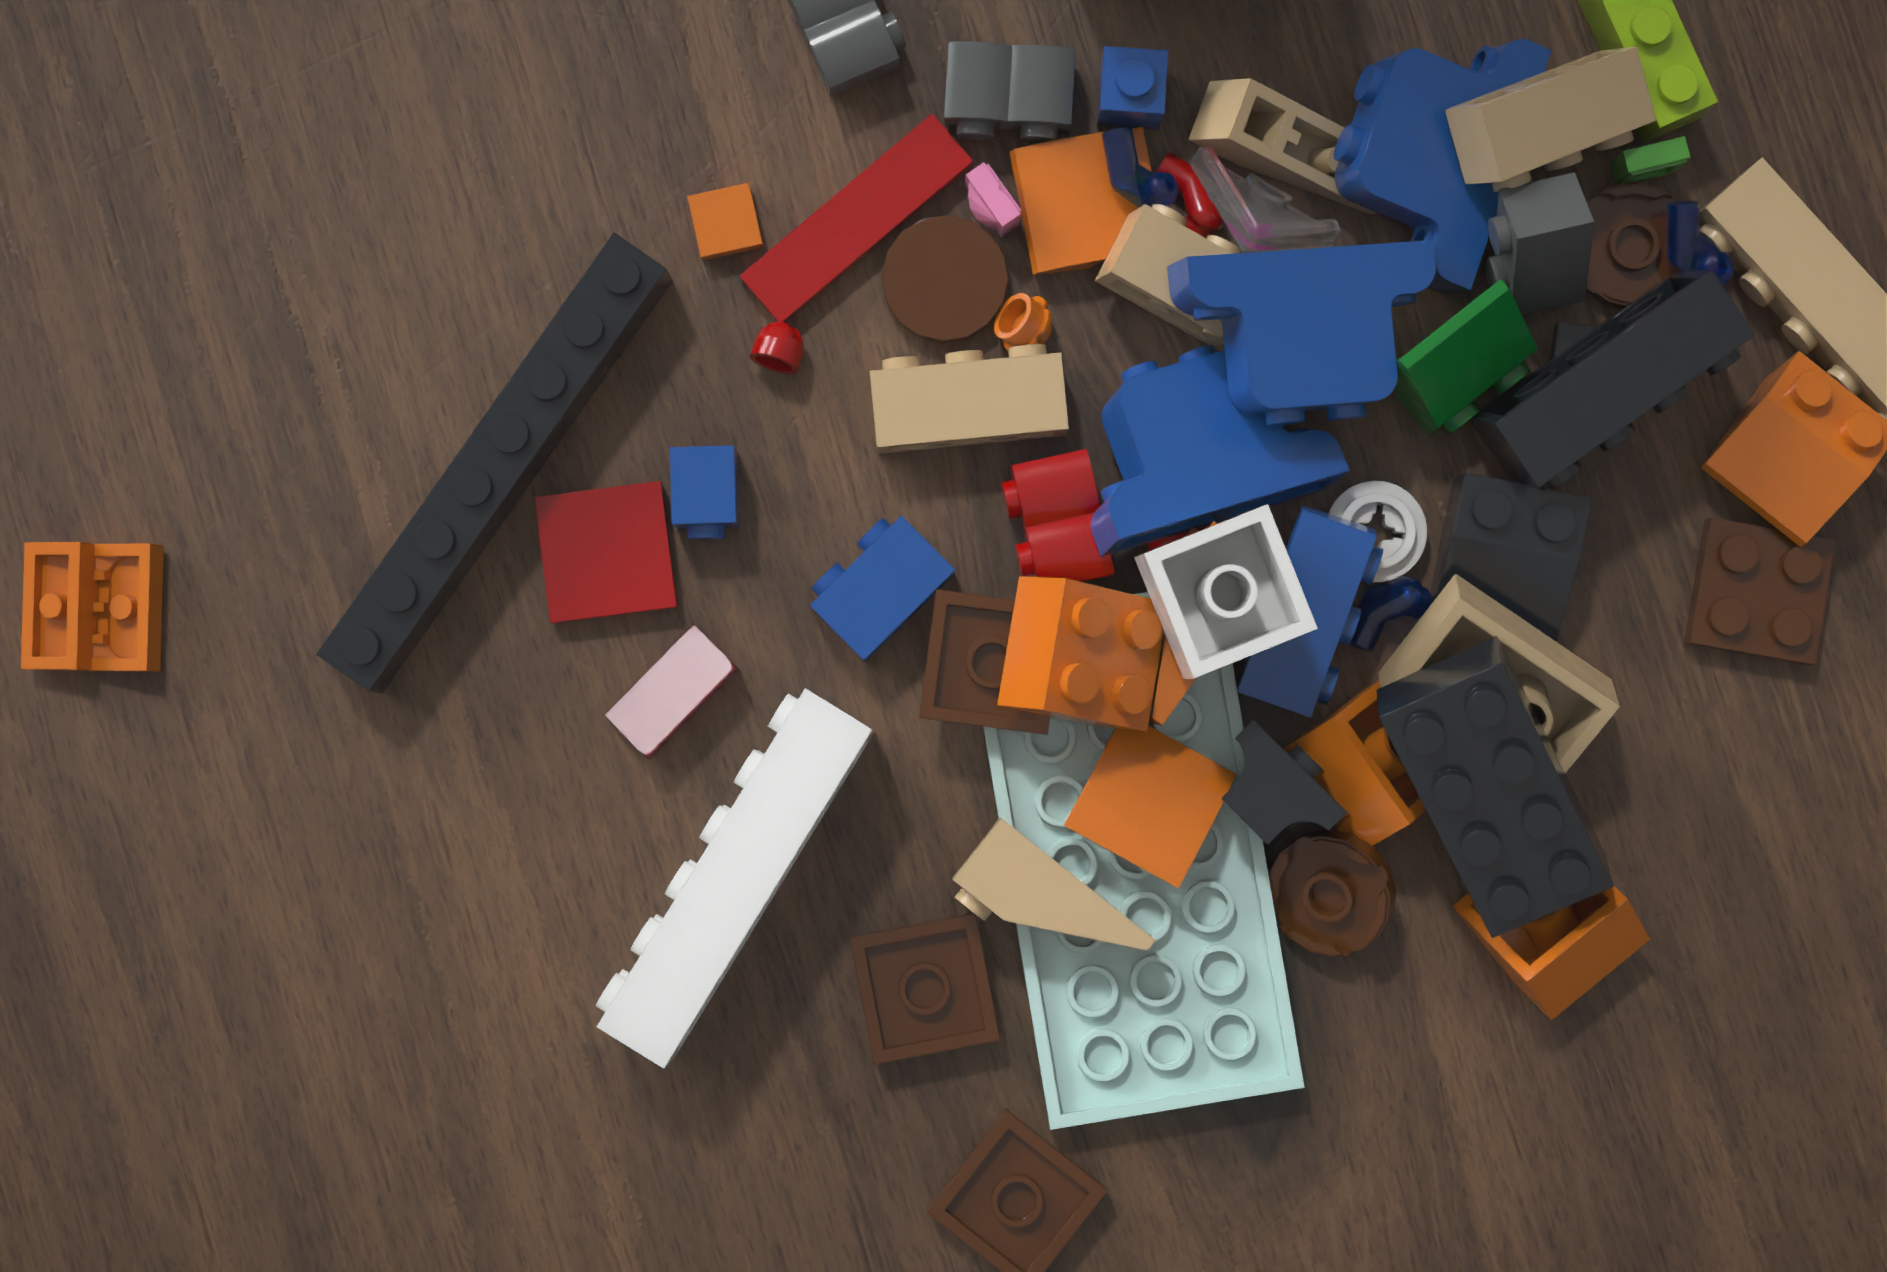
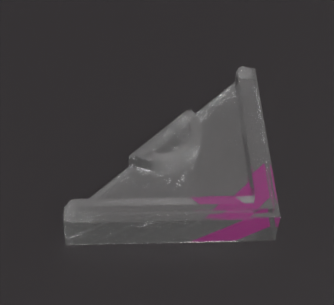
[1189,146,1341,252]

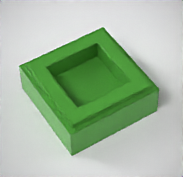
[1609,136,1691,185]

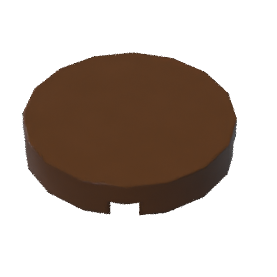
[1586,182,1698,309]
[882,215,1008,344]
[1268,829,1397,958]

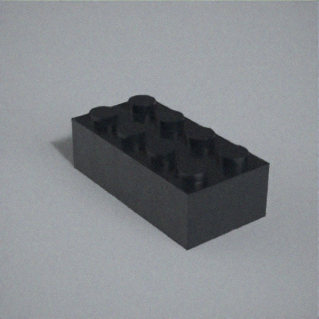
[1469,270,1755,489]
[1376,636,1614,938]

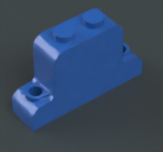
[1334,39,1552,294]
[1167,240,1436,426]
[1091,345,1350,557]

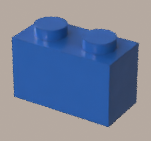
[810,515,956,663]

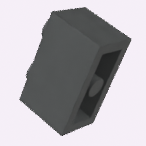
[1485,172,1594,315]

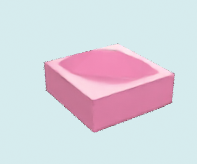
[965,162,1021,238]

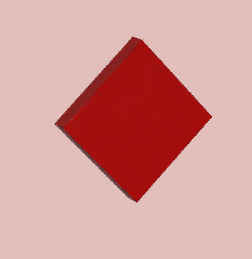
[534,481,678,624]

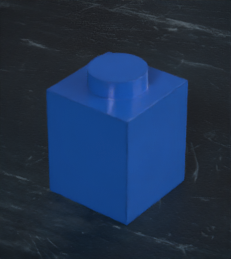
[1096,46,1169,130]
[670,445,740,540]

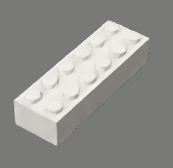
[596,688,875,1069]

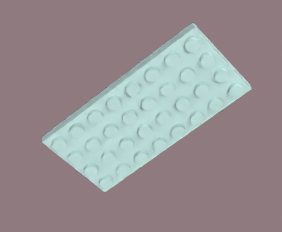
[983,592,1305,1130]

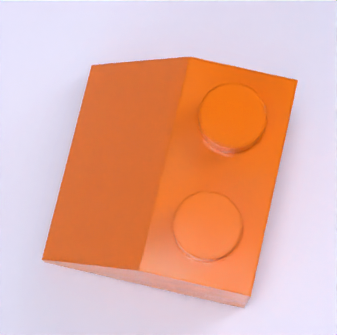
[1700,351,1887,547]
[1284,679,1426,846]
[1453,886,1651,1021]

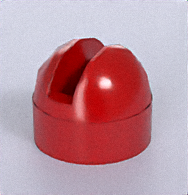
[749,321,804,374]

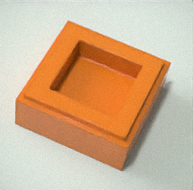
[687,182,763,261]

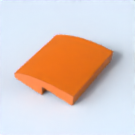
[1009,127,1158,275]
[21,542,164,672]
[1063,726,1237,888]

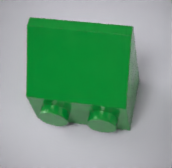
[1392,279,1537,436]

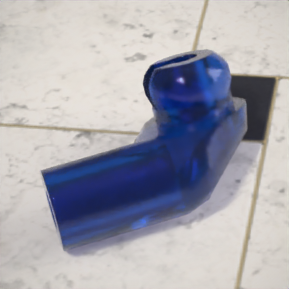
[1101,127,1178,208]
[1667,201,1734,285]
[1349,576,1432,653]

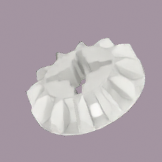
[1329,481,1427,582]

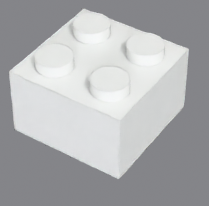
[1134,504,1318,679]

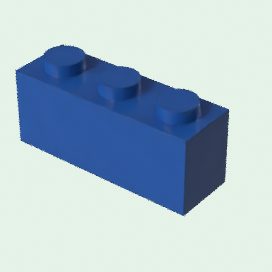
[1237,504,1384,718]

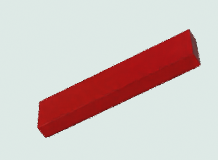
[739,113,973,323]

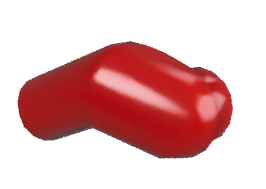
[1153,151,1225,238]

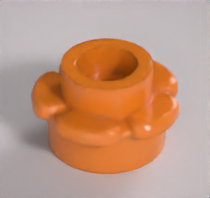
[994,293,1052,350]

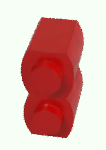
[1001,449,1115,582]

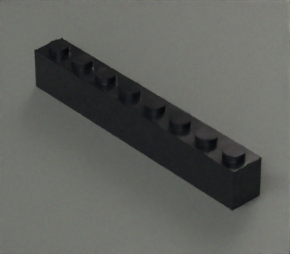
[316,232,673,694]

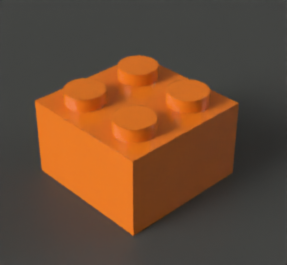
[997,576,1164,732]

